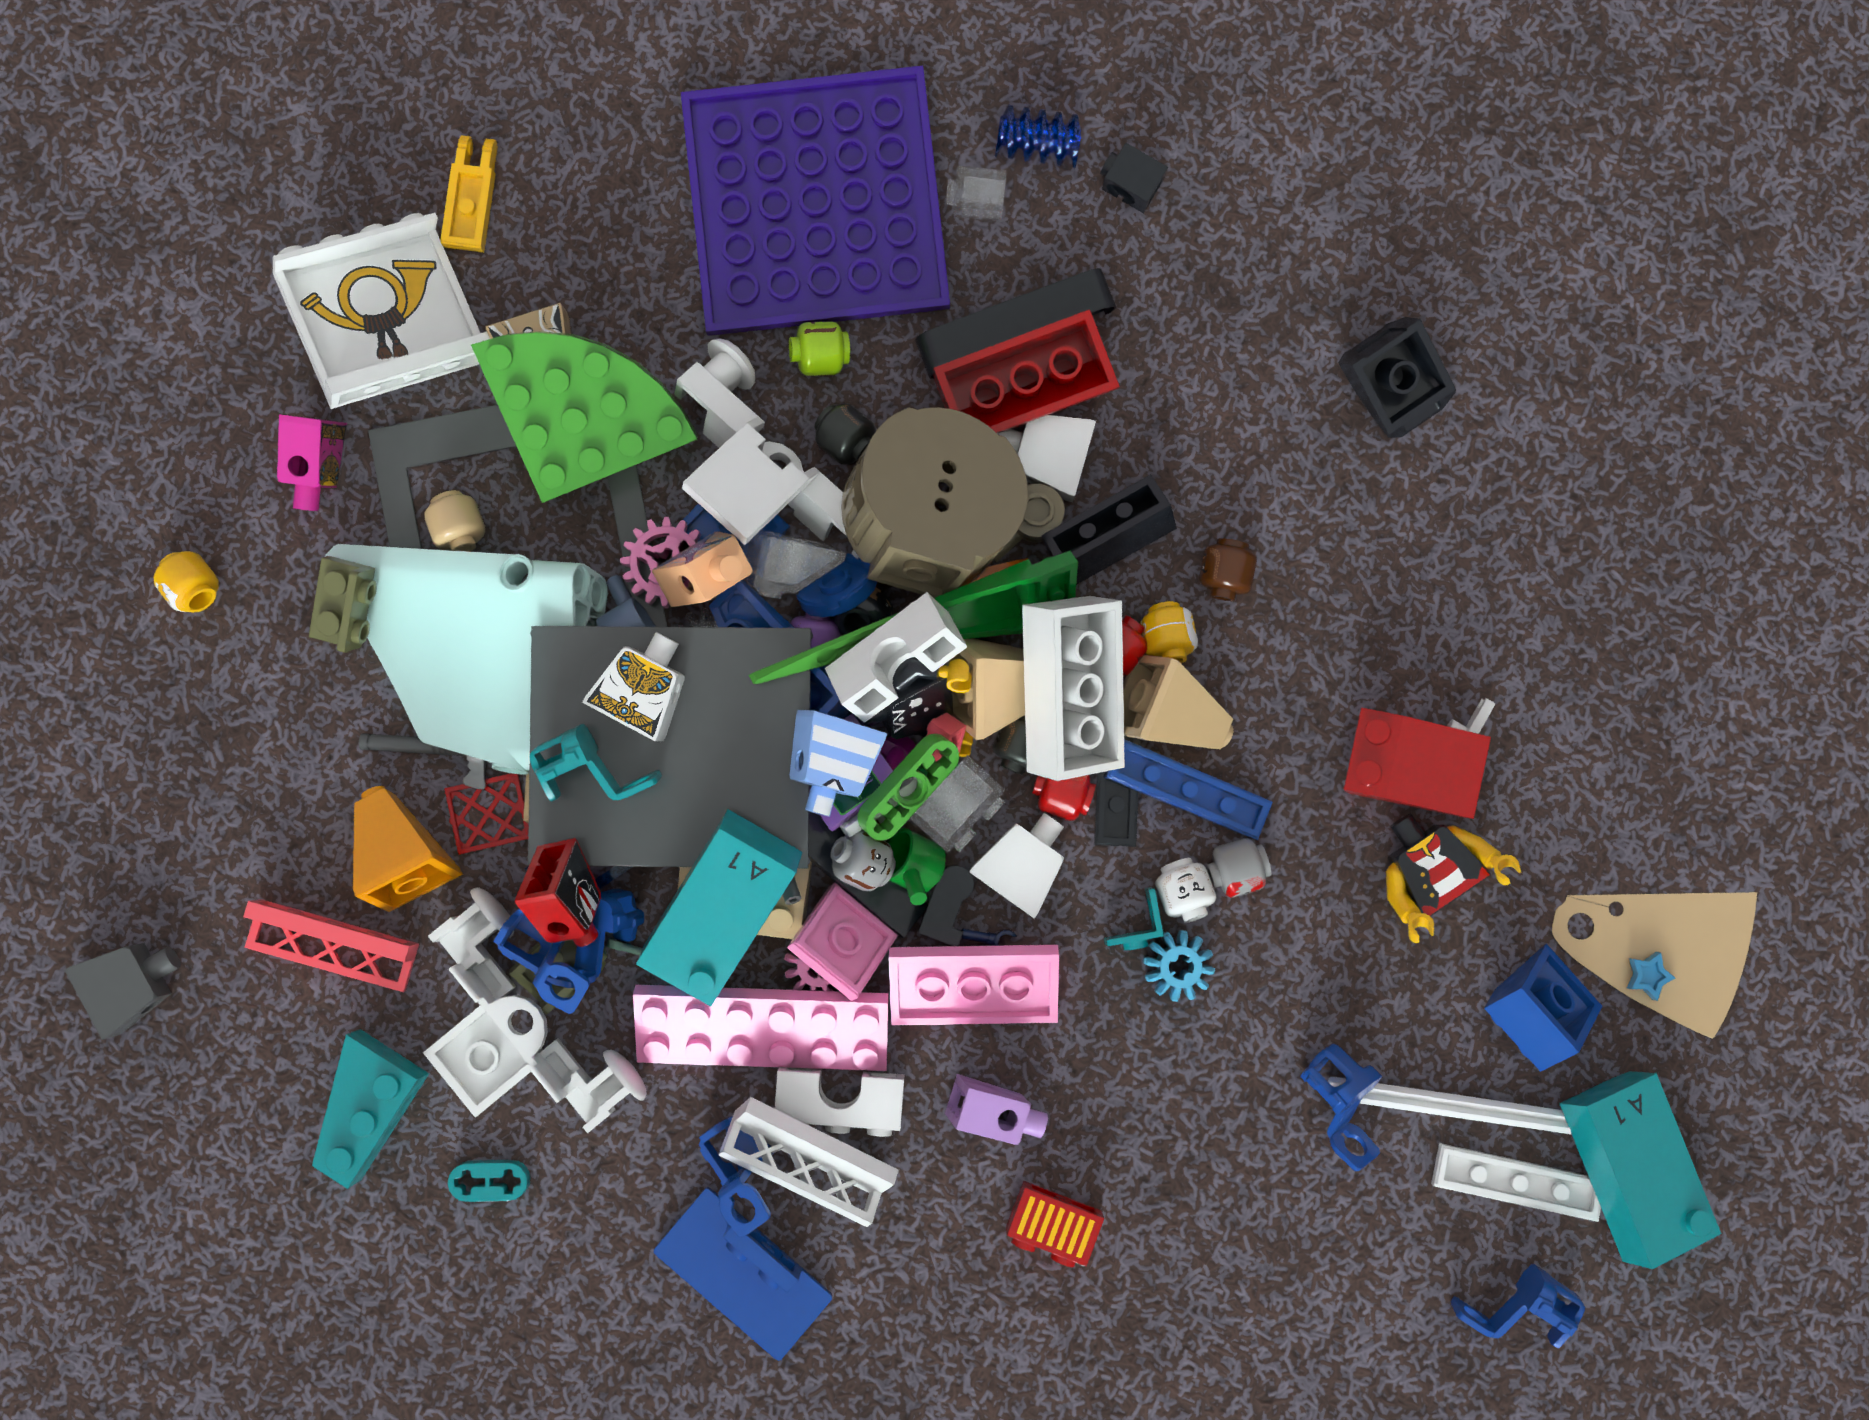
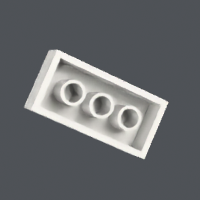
[1022,596,1125,781]

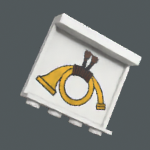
[273,213,490,409]

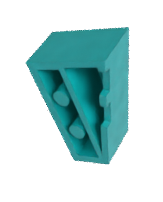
[312,1029,430,1189]

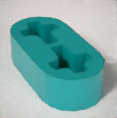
[448,1160,531,1202]

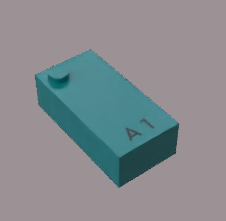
[636,809,802,1006]
[1559,1071,1722,1269]

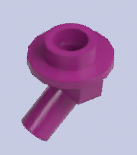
[880,736,916,770]

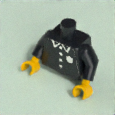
[857,657,973,757]

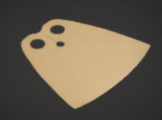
[1552,892,1757,1039]

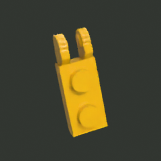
[440,135,498,253]

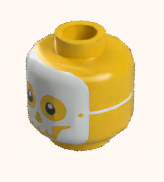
[1140,601,1198,664]

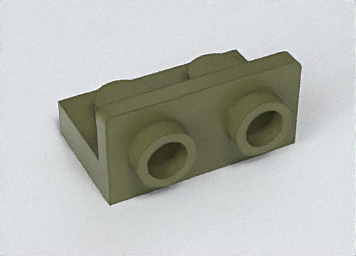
[309,556,377,653]

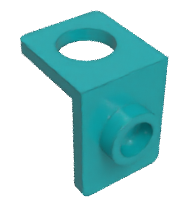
[1104,887,1164,950]

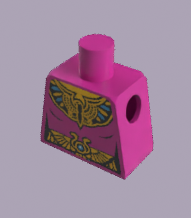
[277,414,347,511]

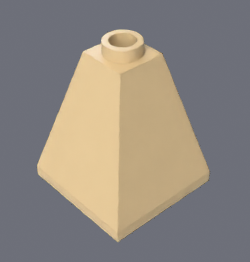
[945,638,1025,740]
[1123,655,1233,750]

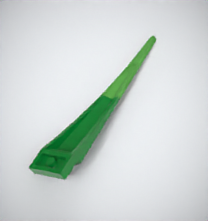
[749,551,1078,684]

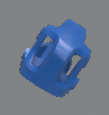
[547,889,644,988]
[493,908,591,1014]
[1300,1044,1382,1171]
[699,1116,776,1237]
[1450,1264,1585,1348]

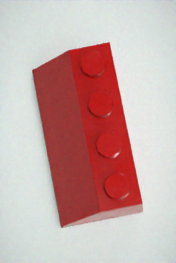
[934,309,1120,434]

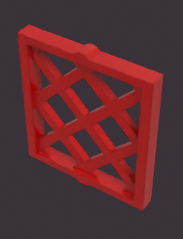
[444,773,529,855]

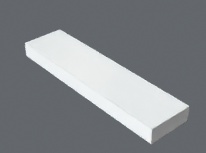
[1431,1143,1601,1222]

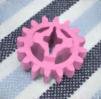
[620,517,701,608]

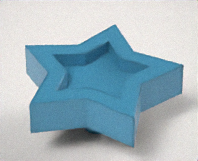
[1627,952,1675,1001]

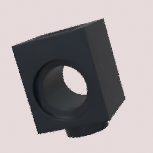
[1100,143,1168,214]

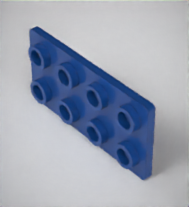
[654,1187,832,1361]

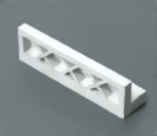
[719,1097,899,1227]

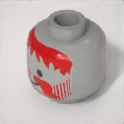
[1206,838,1271,898]

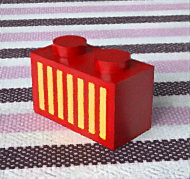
[1006,1180,1105,1268]

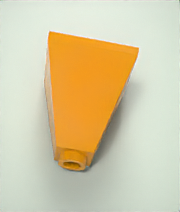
[353,786,463,912]

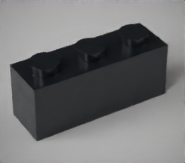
[1041,474,1177,585]

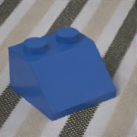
[1484,944,1602,1072]

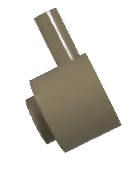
[994,484,1065,563]

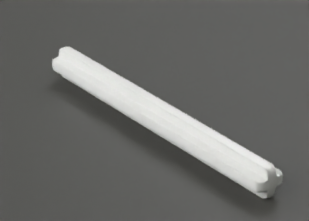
[1328,1077,1571,1134]

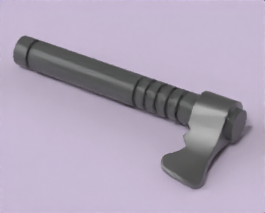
[359,733,487,789]

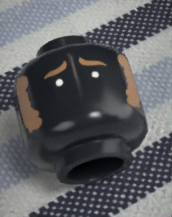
[834,587,893,636]

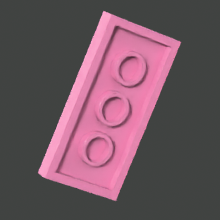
[889,945,1059,1025]

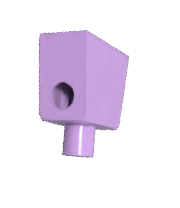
[945,1074,1048,1145]

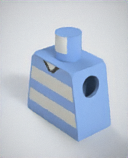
[789,710,887,817]

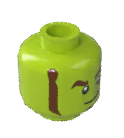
[789,322,850,376]

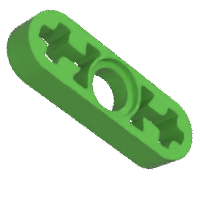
[857,734,959,841]

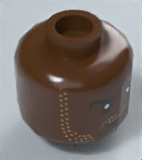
[1199,538,1257,601]

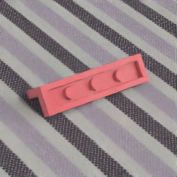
[243,899,419,992]

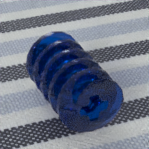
[995,104,1082,169]

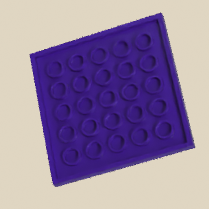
[681,65,950,336]

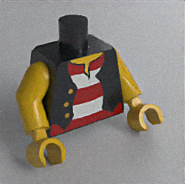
[1386,813,1521,943]

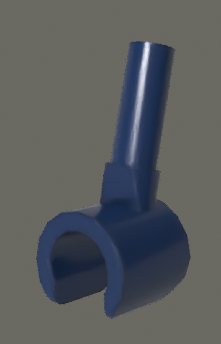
[961,928,1017,946]

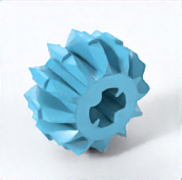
[1143,930,1215,1002]

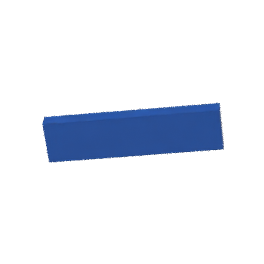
[1104,739,1273,840]

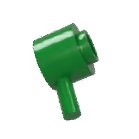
[887,828,946,905]

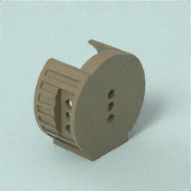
[841,407,1028,598]

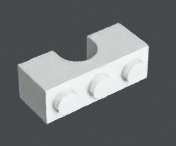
[825,592,967,723]
[775,1067,905,1137]

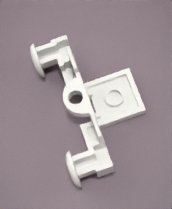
[674,339,859,559]
[423,887,647,1133]

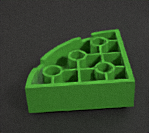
[471,331,698,503]

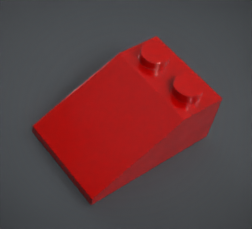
[1344,708,1491,819]

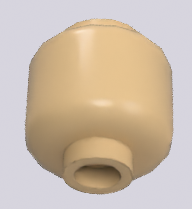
[425,490,485,552]

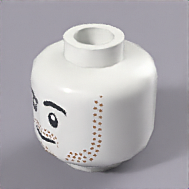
[1155,858,1216,923]

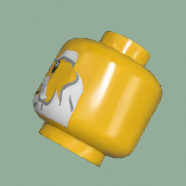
[153,551,219,613]

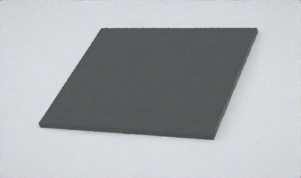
[527,626,813,869]

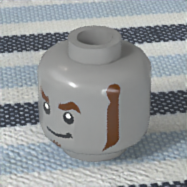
[831,830,896,891]

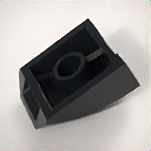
[1338,317,1456,438]

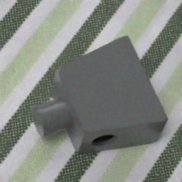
[64,943,181,1040]

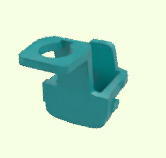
[530,724,662,802]

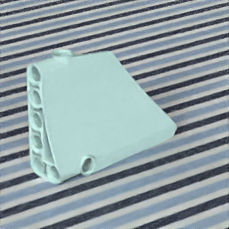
[324,544,608,775]

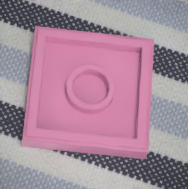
[787,883,898,1001]

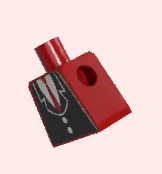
[515,838,601,947]

